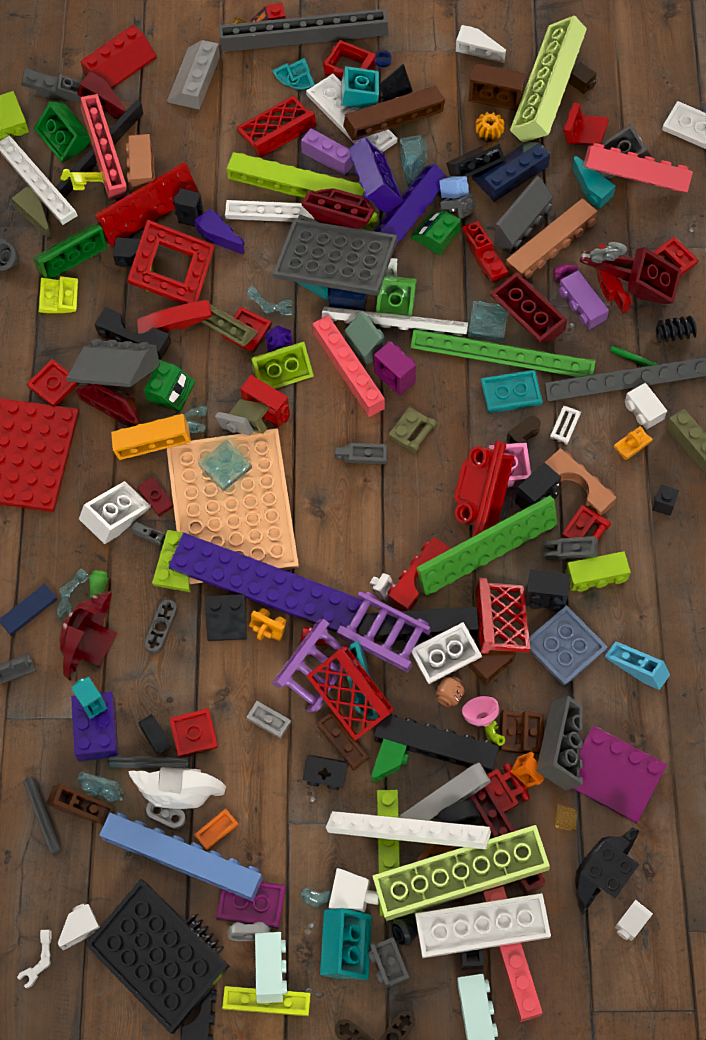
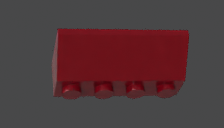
[490,272,567,343]

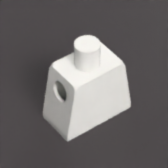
[329,868,380,913]

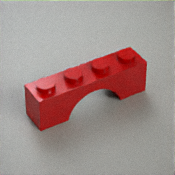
[387,537,452,611]

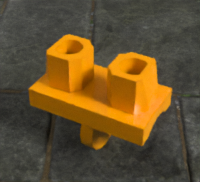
[614,426,653,460]
[249,608,286,642]

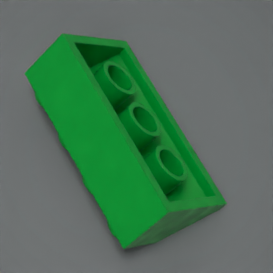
[32,224,107,279]

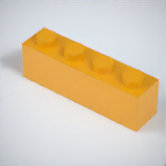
[111,414,191,460]

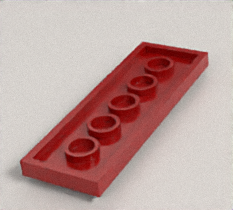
[95,162,199,246]

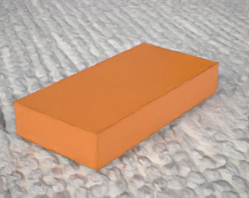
[194,808,239,852]

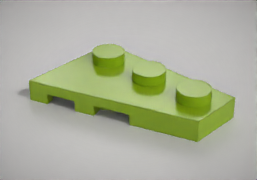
[152,530,191,592]

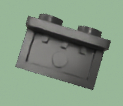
[368,937,410,988]

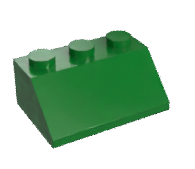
[34,101,90,163]

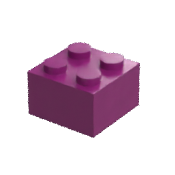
[374,342,416,396]

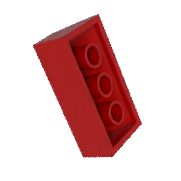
[80,25,157,89]

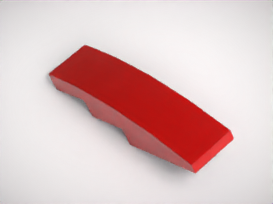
[137,300,212,333]

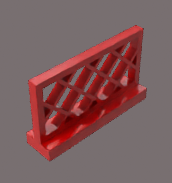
[236,95,317,158]
[475,578,530,654]
[307,646,395,740]

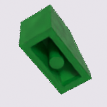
[371,738,409,783]

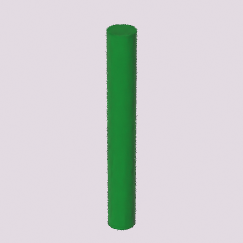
[610,345,658,366]

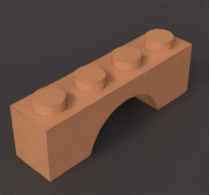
[545,448,617,516]

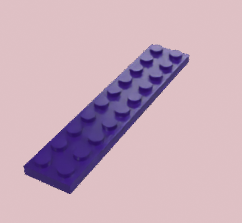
[169,532,363,632]

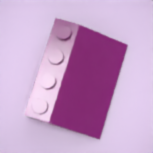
[572,725,667,823]

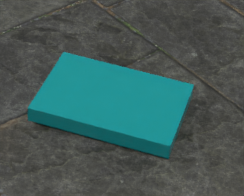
[480,370,543,414]

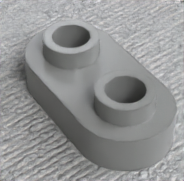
[146,802,186,830]
[227,922,270,941]

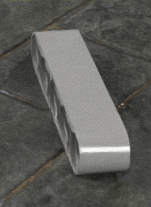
[399,763,491,821]

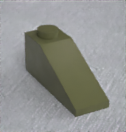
[12,186,52,239]

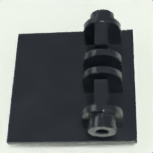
[379,64,413,102]

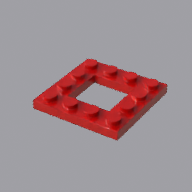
[126,220,215,304]

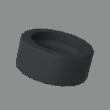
[138,714,172,755]
[438,800,480,825]

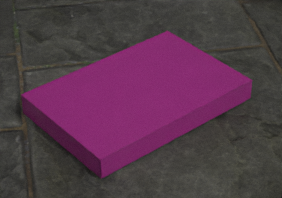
[216,882,286,929]

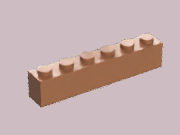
[505,198,598,279]

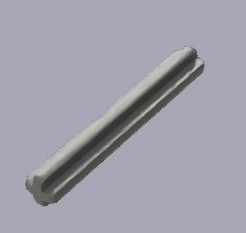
[108,755,189,769]
[23,777,61,854]

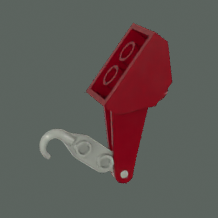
[579,242,682,304]

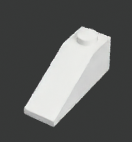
[456,25,506,63]

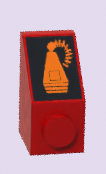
[251,3,286,22]

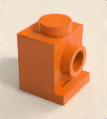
[511,752,545,788]

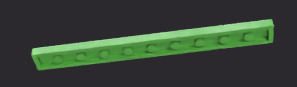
[411,329,596,377]

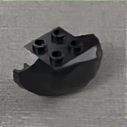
[575,827,639,915]

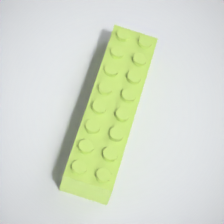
[510,15,587,143]
[373,825,550,921]

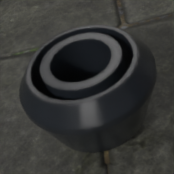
[391,917,418,946]

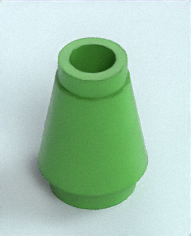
[89,571,109,599]

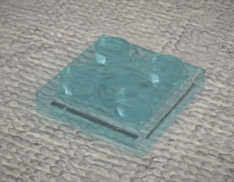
[468,301,508,341]
[198,440,252,491]
[77,772,125,802]

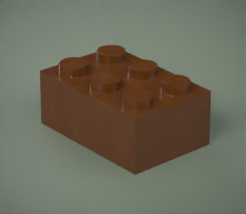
[469,63,525,111]

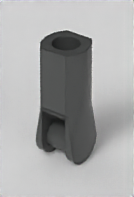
[131,521,166,547]

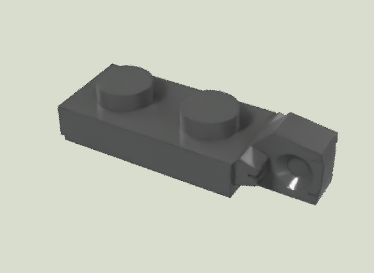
[335,443,387,464]

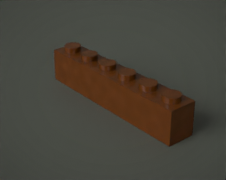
[343,86,445,141]

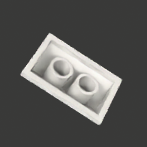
[411,622,482,684]

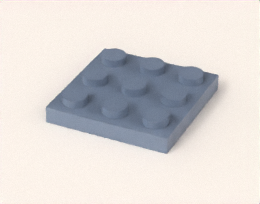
[523,605,608,687]

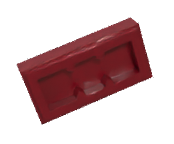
[137,477,174,517]

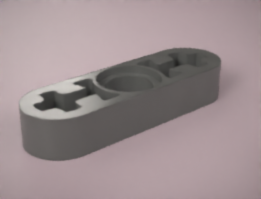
[144,599,177,655]

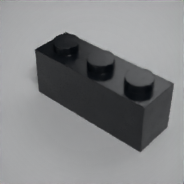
[446,142,505,177]

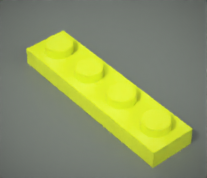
[222,986,311,1016]

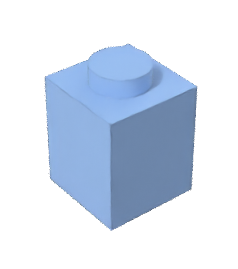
[439,176,469,198]

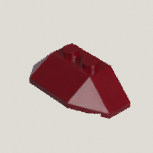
[301,188,374,229]
[76,384,140,427]

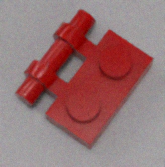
[487,763,531,813]

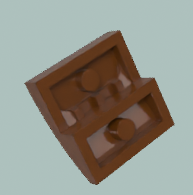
[499,710,544,754]

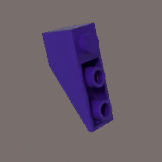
[194,209,245,254]

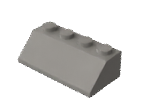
[167,40,220,110]

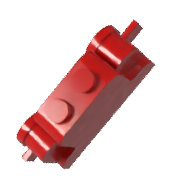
[454,440,515,537]

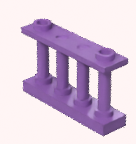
[337,591,431,673]
[272,619,345,713]

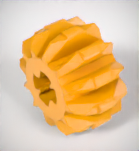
[475,112,504,141]

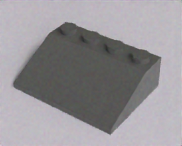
[66,339,159,387]

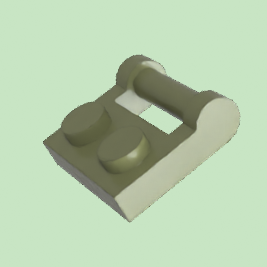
[389,407,437,453]

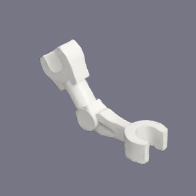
[17,930,52,988]

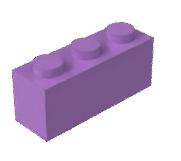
[301,128,354,176]
[558,270,609,329]

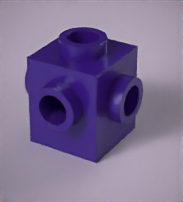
[266,325,293,353]

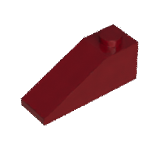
[77,71,126,119]

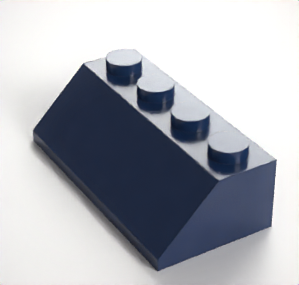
[472,142,550,202]

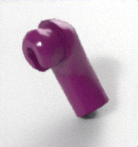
[553,264,578,279]

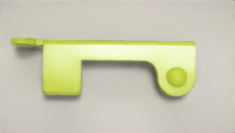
[60,169,104,190]

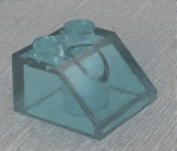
[400,135,428,187]

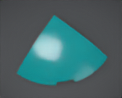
[272,58,315,90]

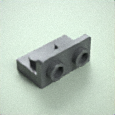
[440,193,476,219]

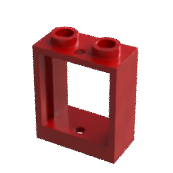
[323,40,376,81]
[240,375,290,427]

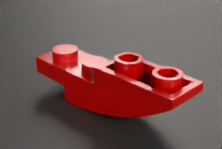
[462,221,508,282]
[596,243,632,313]

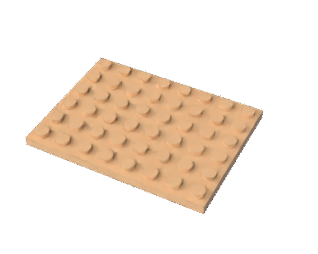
[167,428,299,584]

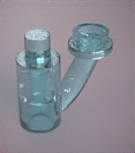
[182,404,207,434]

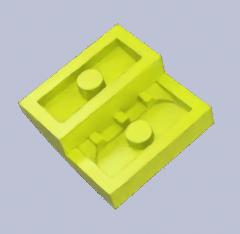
[38,276,78,313]

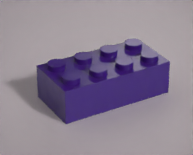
[349,137,404,214]

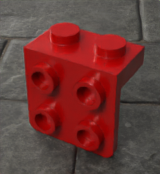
[563,103,609,146]

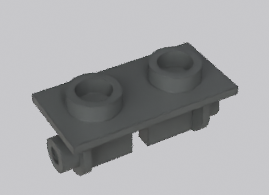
[0,653,36,685]

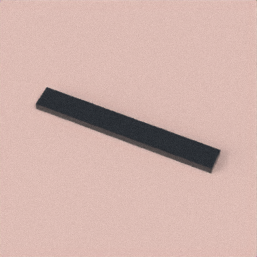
[55,100,143,198]

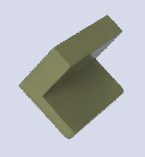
[229,399,269,434]

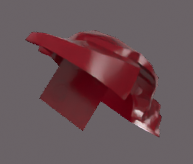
[59,591,118,681]

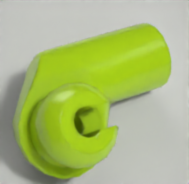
[484,720,505,746]

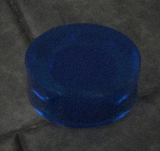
[376,50,392,67]

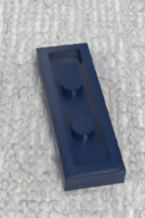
[0,584,58,636]

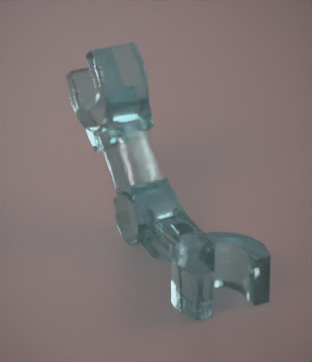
[247,285,293,315]
[57,568,89,619]

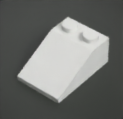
[79,481,150,544]

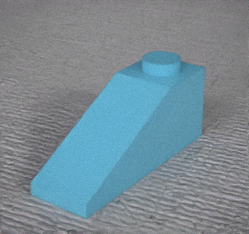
[605,641,670,690]

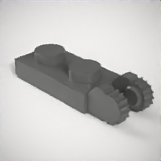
[544,536,598,560]

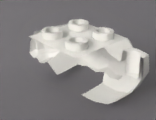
[128,767,226,809]

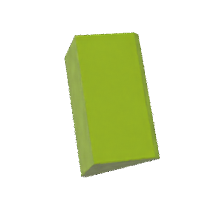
[251,342,314,389]

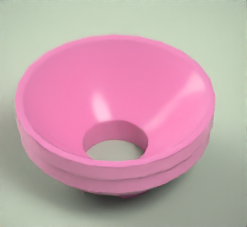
[462,696,499,727]

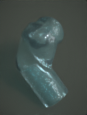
[301,888,331,907]

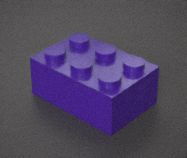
[71,692,119,761]

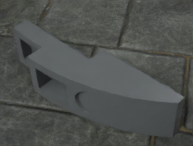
[21,68,82,101]

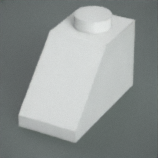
[615,900,653,941]
[58,904,100,950]

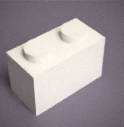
[625,383,667,430]

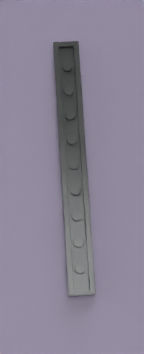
[544,357,706,401]

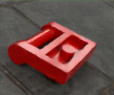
[653,237,699,277]
[561,505,611,540]

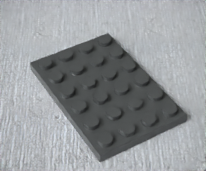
[273,219,398,296]

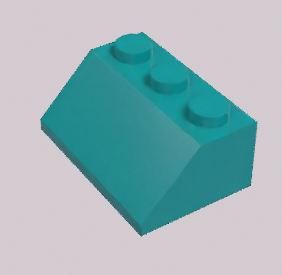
[320,908,372,980]

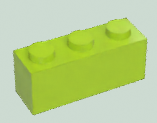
[566,551,631,592]

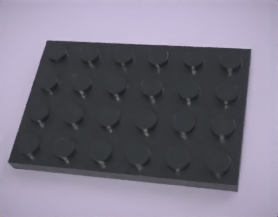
[85,879,230,1034]

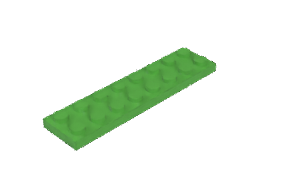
[417,496,558,596]

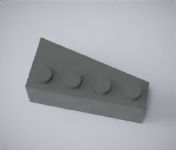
[536,696,583,791]

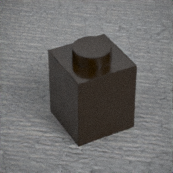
[568,62,597,94]

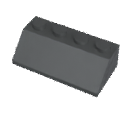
[494,176,553,254]

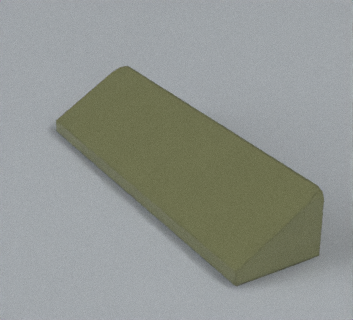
[201,304,258,347]

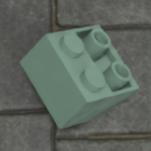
[345,311,384,366]

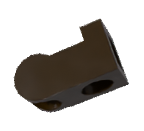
[507,416,541,444]

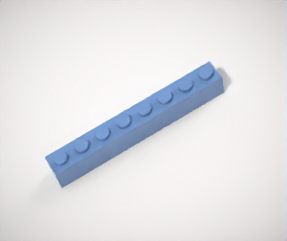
[99,812,263,902]

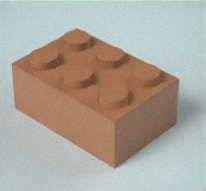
[126,134,155,193]

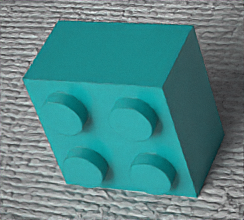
[341,66,379,109]

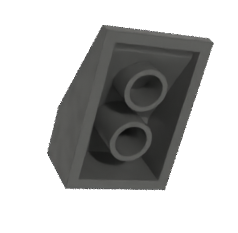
[597,124,653,179]

